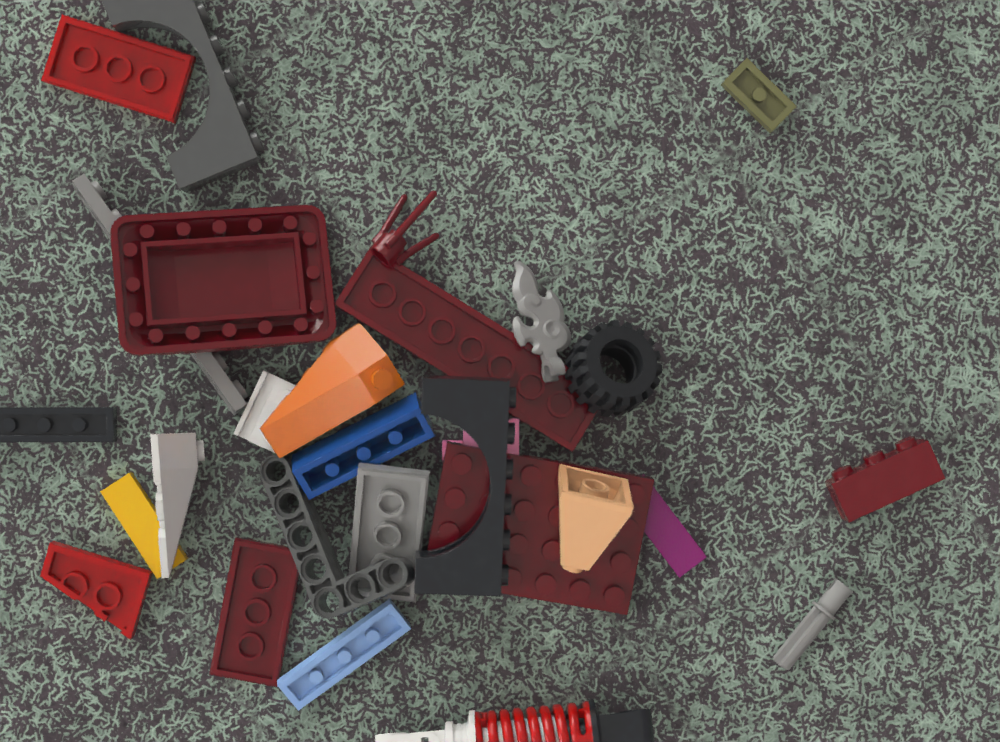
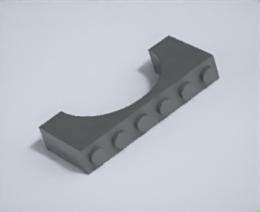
[102,0,264,193]

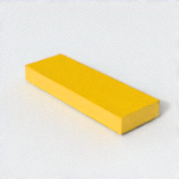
[100,472,189,579]

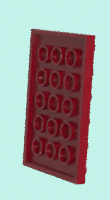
[427,441,654,615]

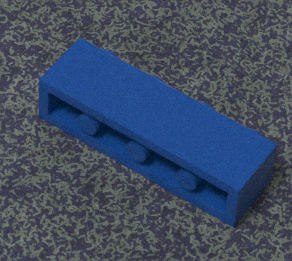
[292,392,435,500]

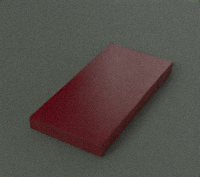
[209,537,300,687]

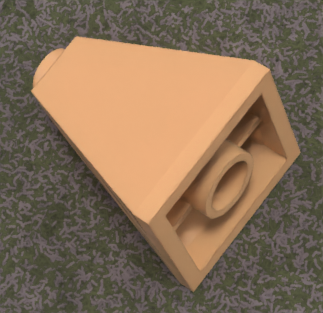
[558,464,634,573]

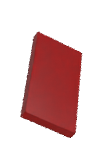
[41,14,196,124]

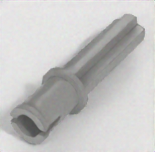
[773,578,853,670]

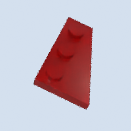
[40,541,153,640]

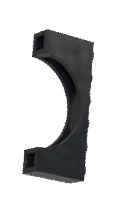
[414,375,516,597]

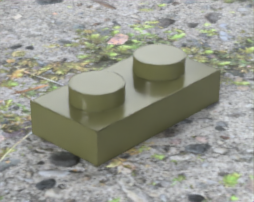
[721,58,797,133]

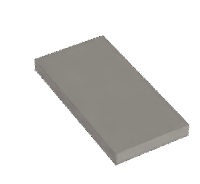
[348,462,430,603]

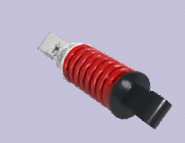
[375,699,655,742]

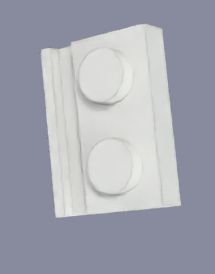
[233,370,296,453]

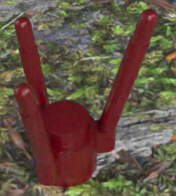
[370,190,439,267]

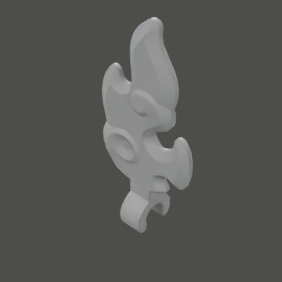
[512,261,571,383]

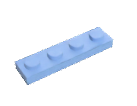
[277,598,411,711]

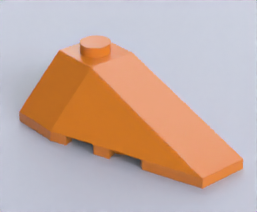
[260,322,405,459]

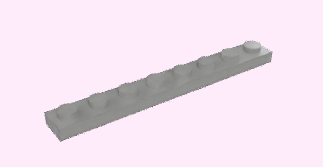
[72,174,248,416]

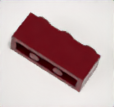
[824,436,946,522]

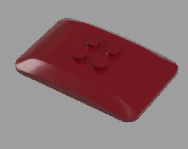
[110,205,336,356]

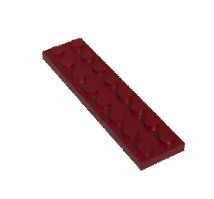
[334,245,597,452]

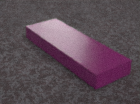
[641,474,707,578]

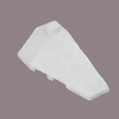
[150,433,205,578]

